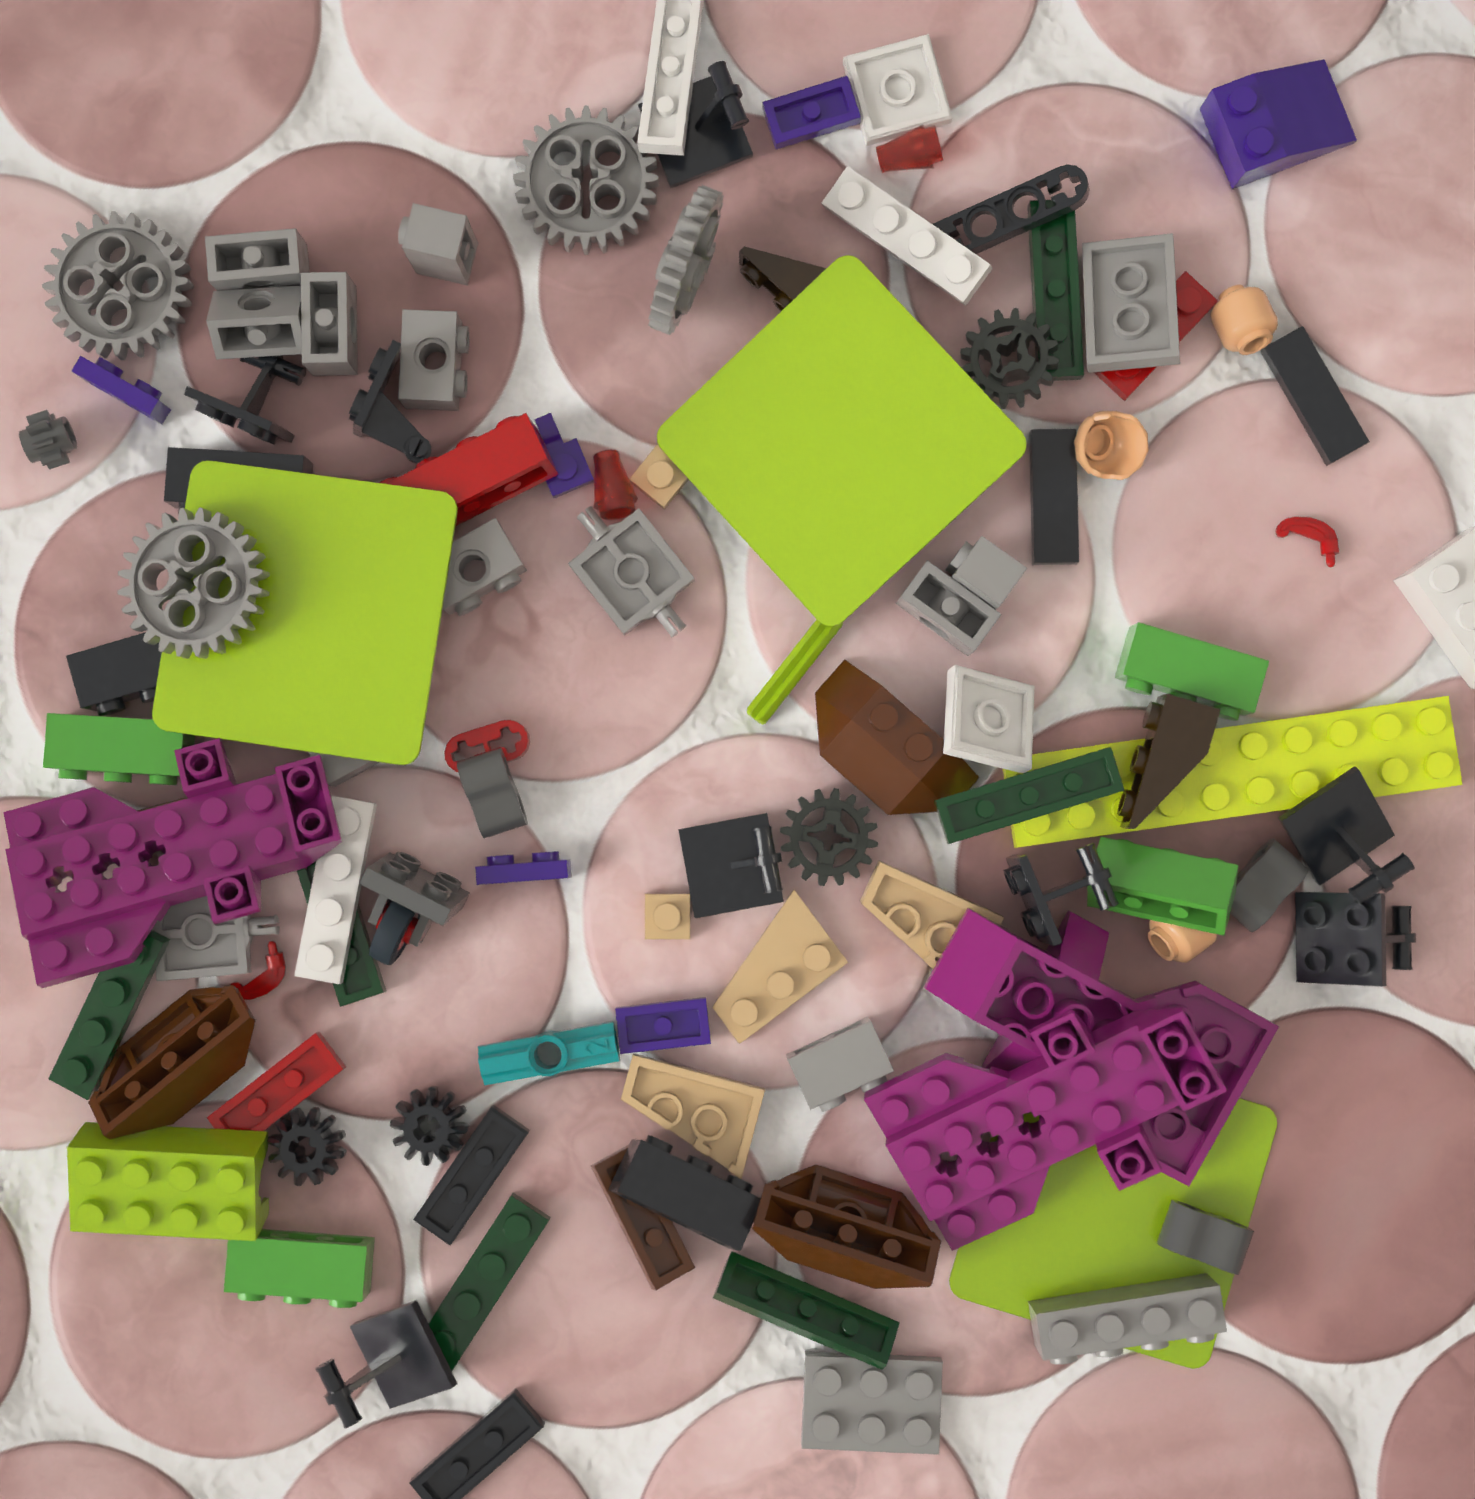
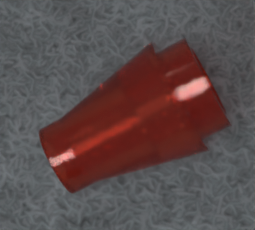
[876,124,944,173]
[593,449,638,520]

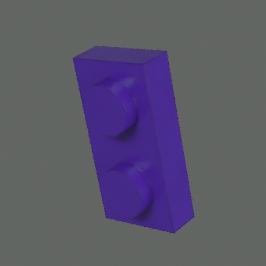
[762,76,861,150]
[72,356,171,425]
[475,851,572,885]
[615,997,711,1054]

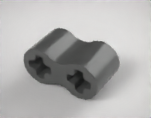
[457,748,528,838]
[1230,838,1309,932]
[1157,1199,1254,1275]

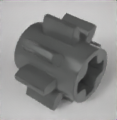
[19,410,77,470]

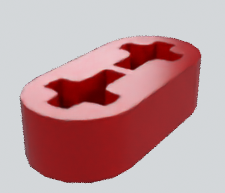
[444,720,530,772]

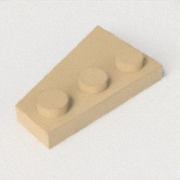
[860,860,1004,969]
[712,889,848,1044]
[621,1053,765,1179]

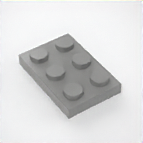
[1082,233,1180,373]
[801,1351,943,1455]

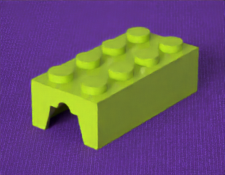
[67,1122,269,1241]

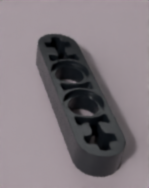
[933,164,1090,254]

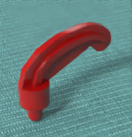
[1275,517,1339,567]
[230,941,286,1000]

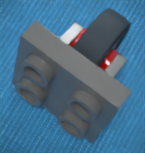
[359,852,470,965]

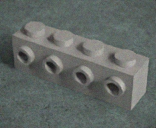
[1028,1273,1227,1365]

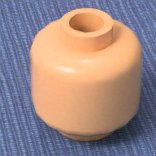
[1211,285,1278,355]
[1148,920,1217,963]

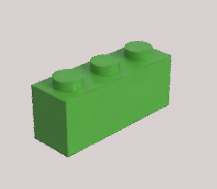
[1115,622,1269,721]
[43,713,195,785]
[1087,837,1238,936]
[224,1229,375,1308]

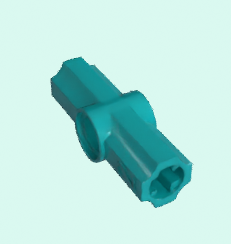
[478,1021,620,1086]

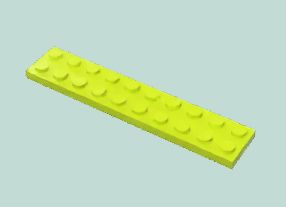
[1003,696,1463,848]

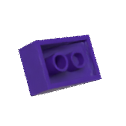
[1200,59,1357,190]

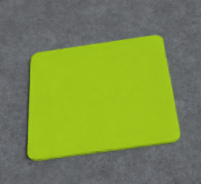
[657,255,1027,626]
[152,461,458,765]
[949,1098,1277,1369]

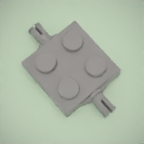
[568,506,695,638]
[152,896,280,981]

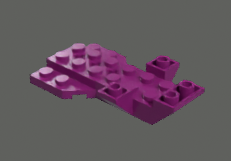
[3,738,342,989]
[924,908,1279,1187]
[864,1007,1227,1251]

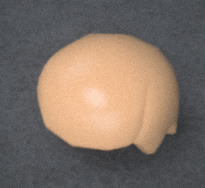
[1074,410,1149,480]

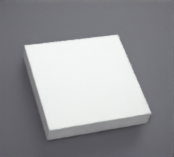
[843,34,952,146]
[943,665,1035,773]

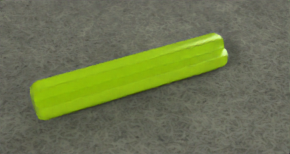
[747,619,843,725]

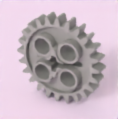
[513,105,659,255]
[648,185,724,335]
[42,211,194,360]
[117,508,270,659]

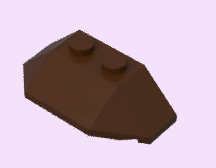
[815,659,980,815]
[88,985,256,1139]
[752,1165,941,1289]

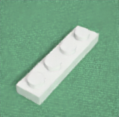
[637,0,704,156]
[822,166,993,306]
[294,795,377,984]

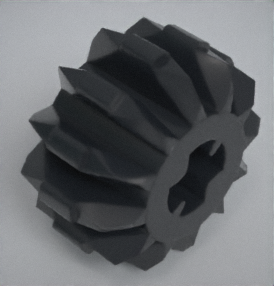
[390,1086,469,1166]
[267,1107,347,1186]

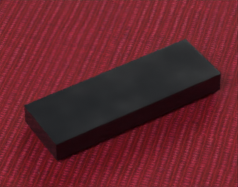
[1260,326,1370,466]
[1029,429,1079,565]
[413,1104,530,1246]
[409,1388,545,1499]

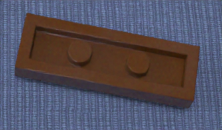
[591,1145,695,1290]

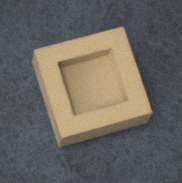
[629,445,689,510]
[645,894,690,939]

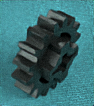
[960,308,1059,409]
[780,788,878,886]

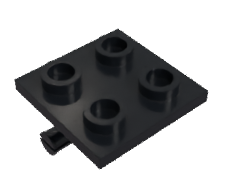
[638,61,753,188]
[349,340,432,464]
[184,355,306,445]
[1278,766,1415,905]
[678,813,784,918]
[1003,843,1119,946]
[1295,892,1416,987]
[315,1300,458,1428]

